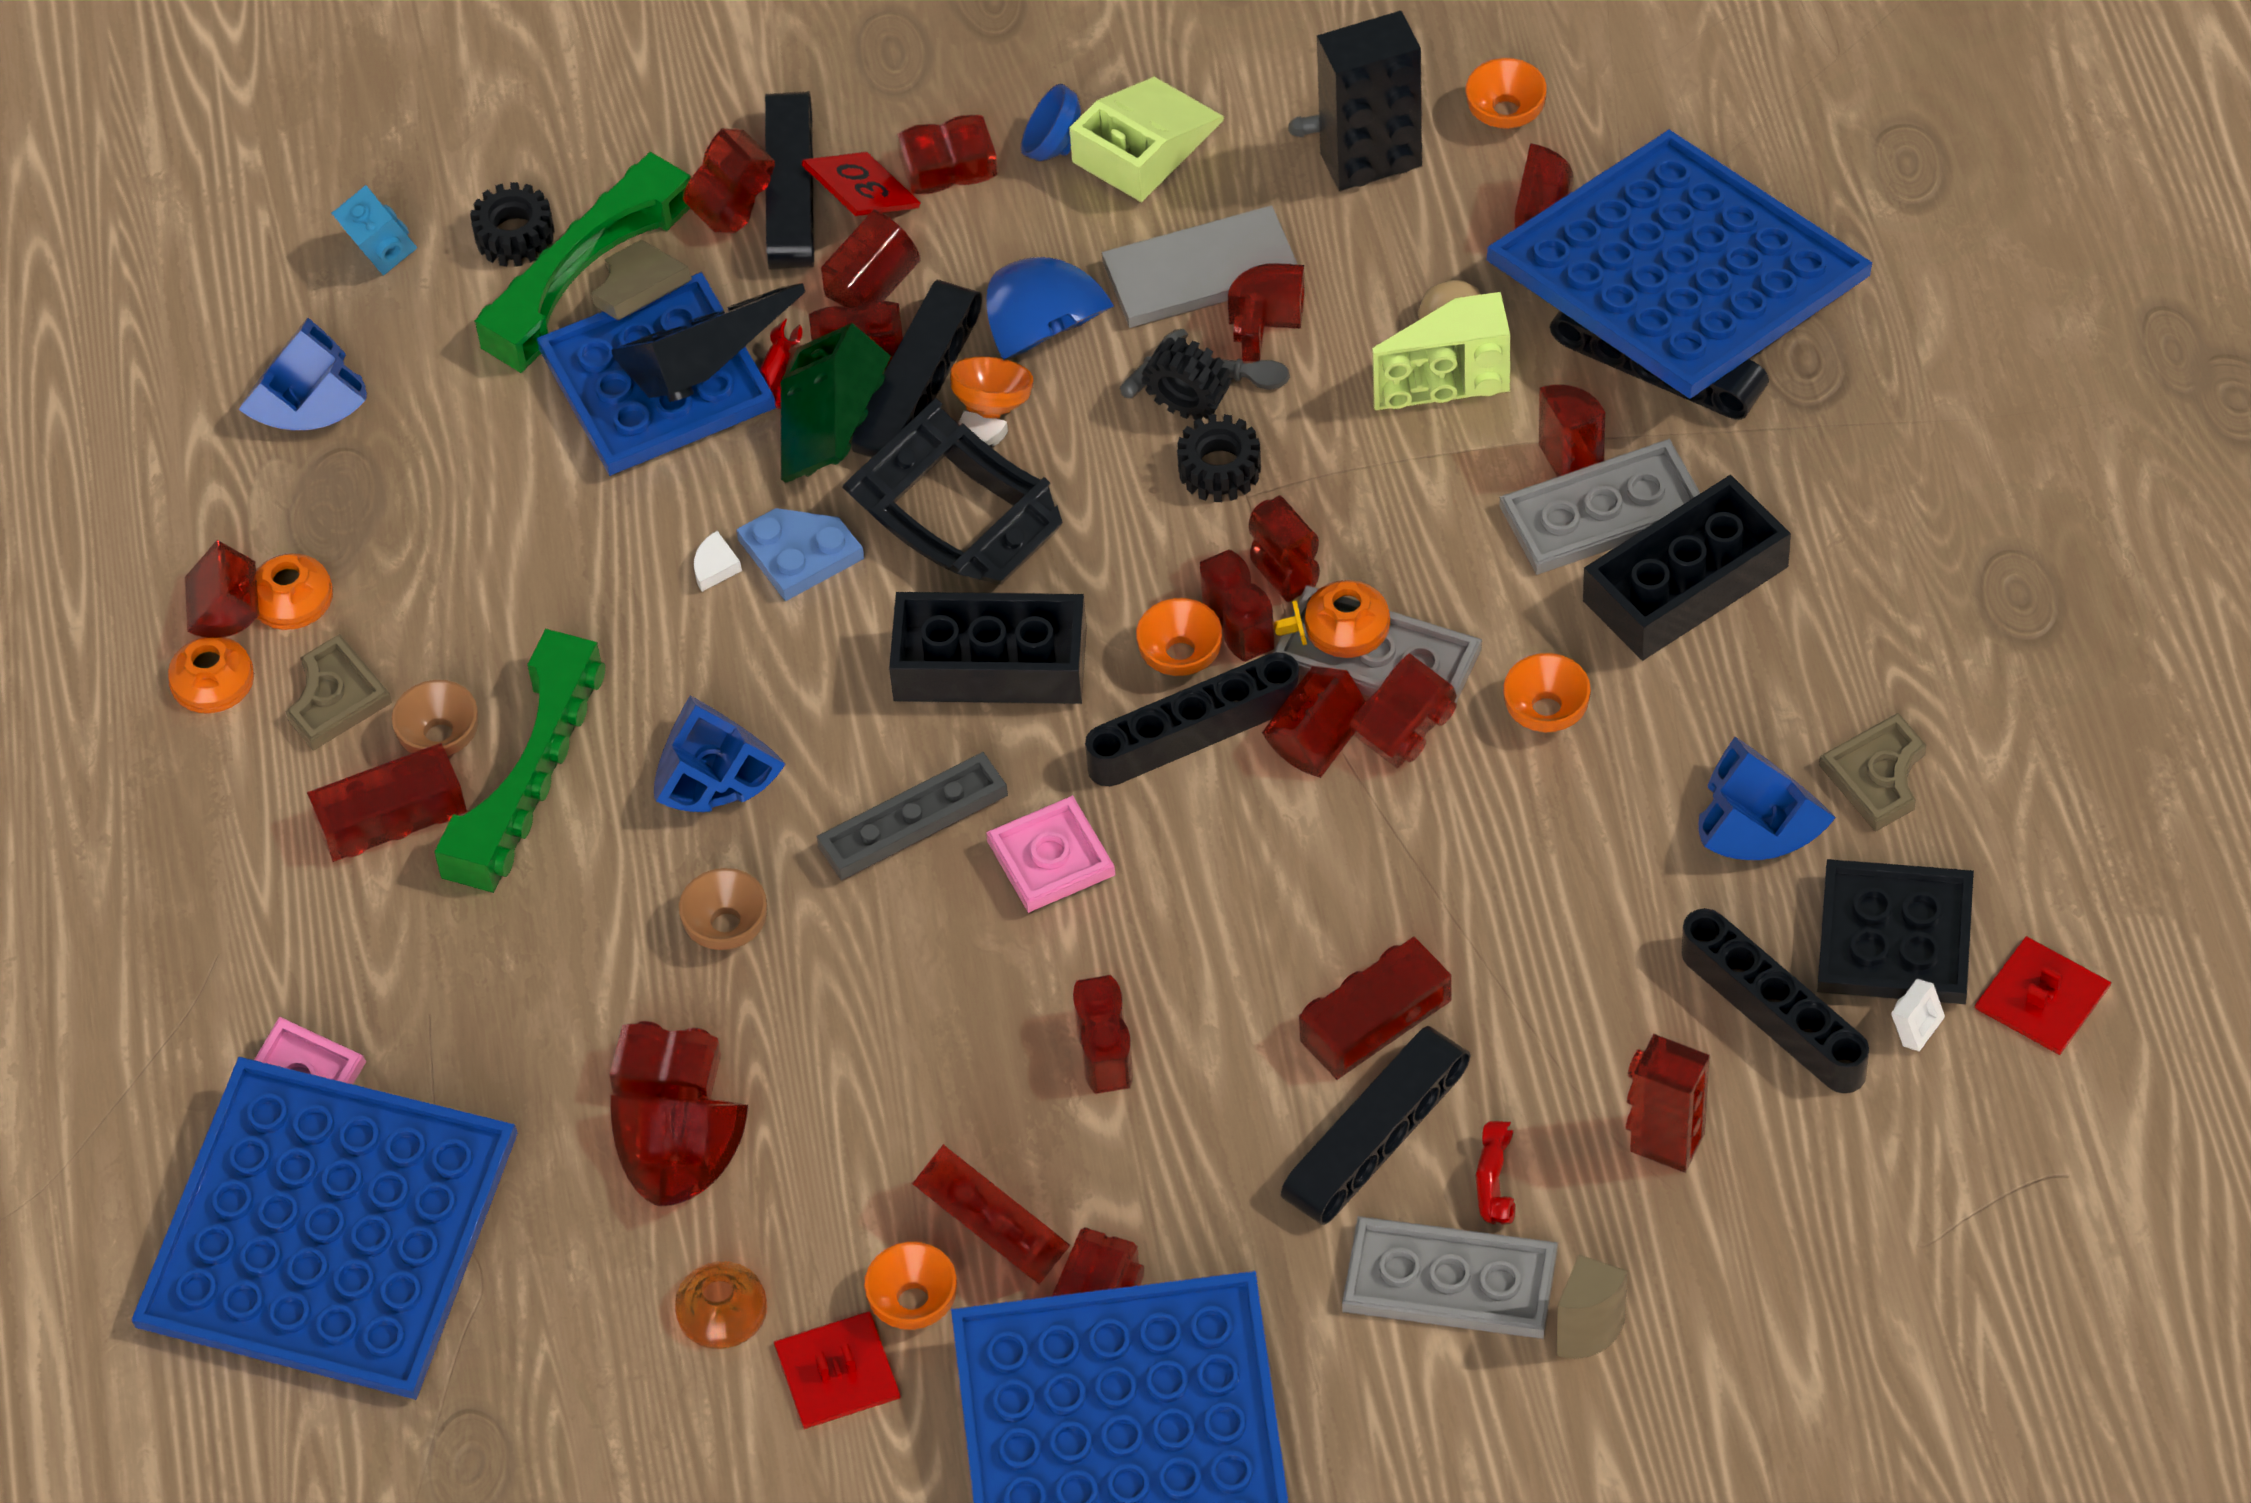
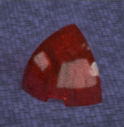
[610,1095,748,1207]

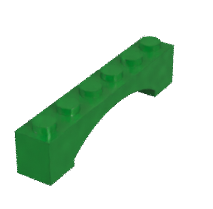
[475,152,695,373]
[434,628,606,893]

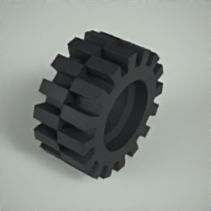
[470,182,555,267]
[1141,337,1231,420]
[1177,414,1261,502]

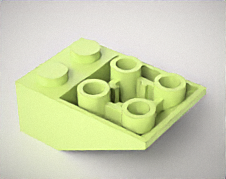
[1069,77,1224,203]
[1372,292,1510,410]

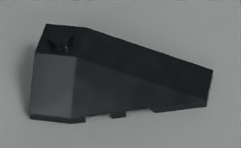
[611,283,806,402]

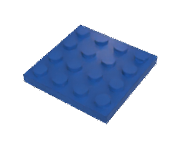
[537,272,776,476]

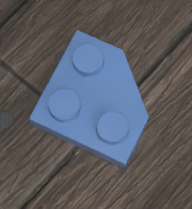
[736,508,864,601]

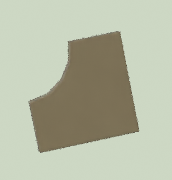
[591,240,692,320]
[285,634,392,751]
[1819,713,1926,832]

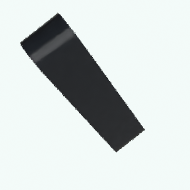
[765,91,814,270]
[852,279,982,458]
[1550,310,1769,420]
[1085,652,1300,787]
[1681,908,1869,1094]
[1281,1026,1471,1225]

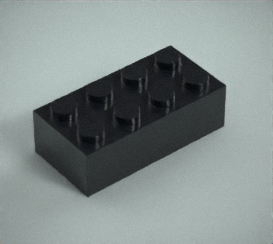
[1317,10,1422,191]
[1583,474,1791,661]
[889,592,1087,704]

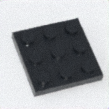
[1817,859,1974,1004]

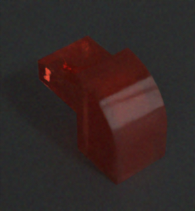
[1227,263,1305,362]

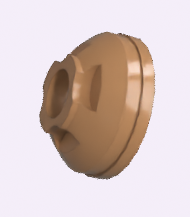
[392,680,479,758]
[679,868,767,950]

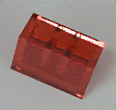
[1515,143,1574,229]
[821,209,921,319]
[1539,384,1606,477]
[185,540,259,638]
[1262,666,1371,778]

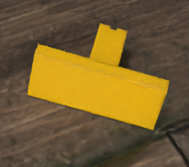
[1274,600,1307,646]

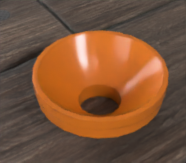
[1466,58,1547,129]
[950,356,1034,418]
[248,553,333,630]
[1304,580,1390,658]
[1136,598,1222,676]
[168,636,254,713]
[1504,653,1591,732]
[864,1242,957,1330]

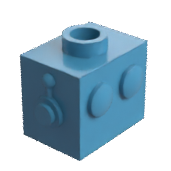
[332,185,418,276]

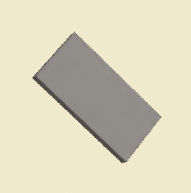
[1102,205,1301,328]
[1500,439,1700,575]
[1273,585,1482,721]
[1342,1216,1558,1339]

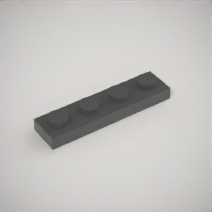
[816,752,1008,881]

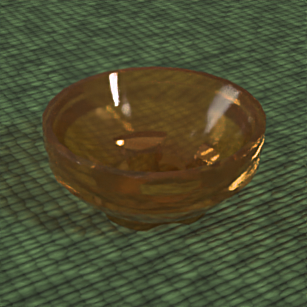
[675,1261,767,1349]

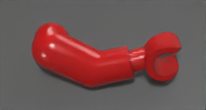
[760,319,803,409]
[1475,1121,1516,1224]

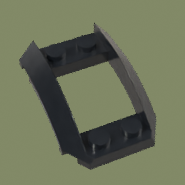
[842,398,1063,585]

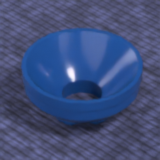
[1021,84,1082,161]

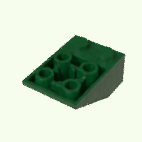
[781,323,891,483]

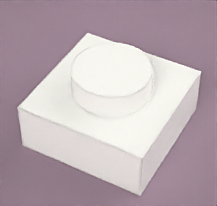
[1891,979,1945,1051]

